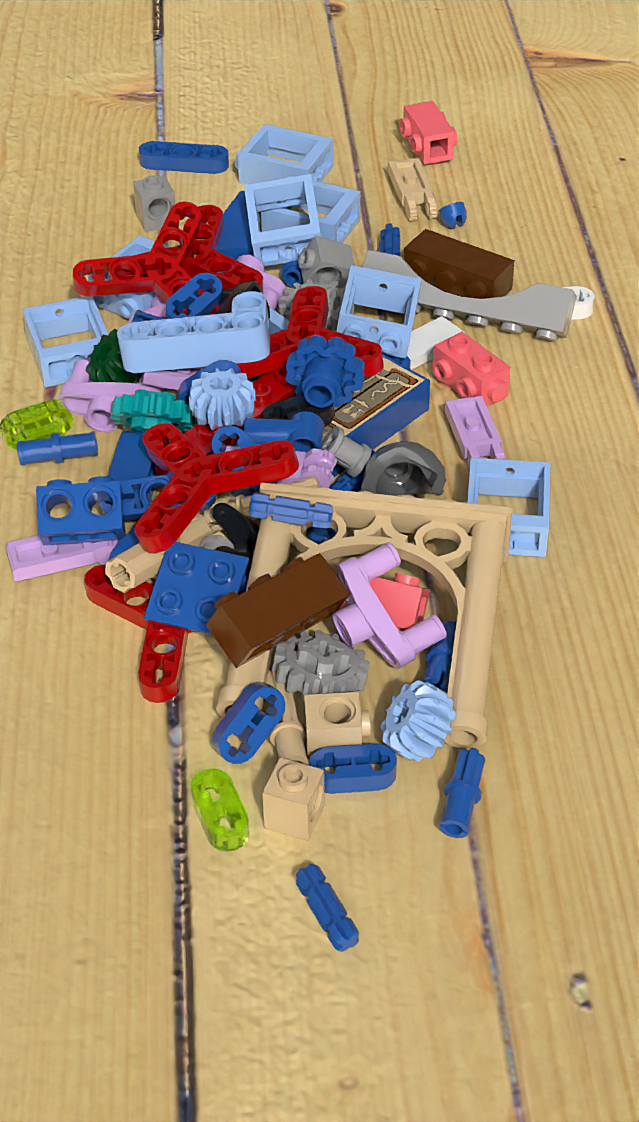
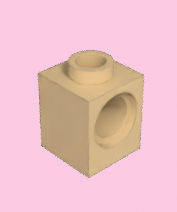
[304,692,371,759]
[262,758,325,841]

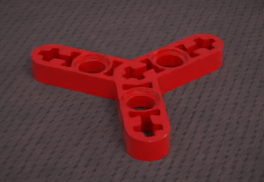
[73,201,220,315]
[115,205,263,294]
[237,286,384,379]
[135,423,299,553]
[84,565,250,703]

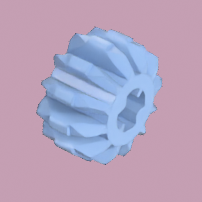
[189,368,256,430]
[380,680,456,762]

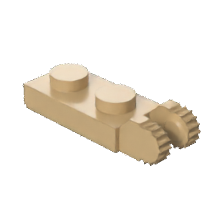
[388,158,437,221]

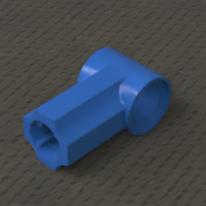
[244,411,324,453]

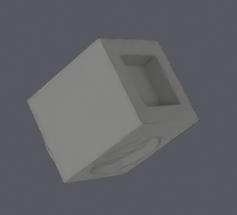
[133,175,175,232]
[298,235,355,289]

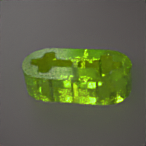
[0,399,74,450]
[191,769,250,852]

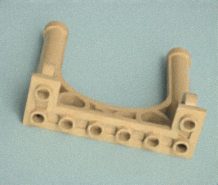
[216,483,512,749]

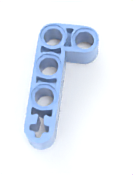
[117,291,271,373]

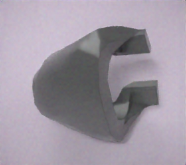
[362,441,446,496]

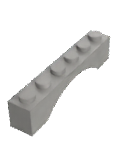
[363,250,577,341]

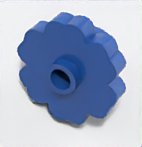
[286,335,365,408]

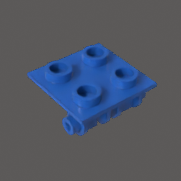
[144,542,250,635]

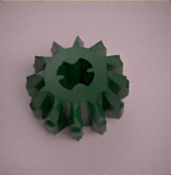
[85,329,141,383]

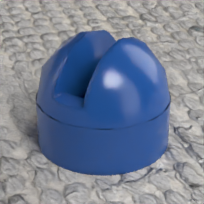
[439,202,467,229]

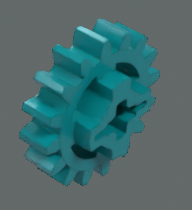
[110,389,195,433]

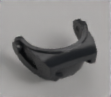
[212,503,259,570]

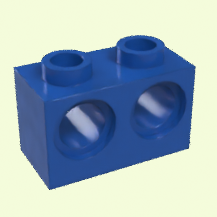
[36,476,126,546]

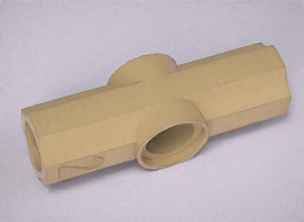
[105,513,212,593]

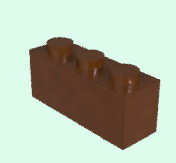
[404,229,515,299]
[206,553,350,668]

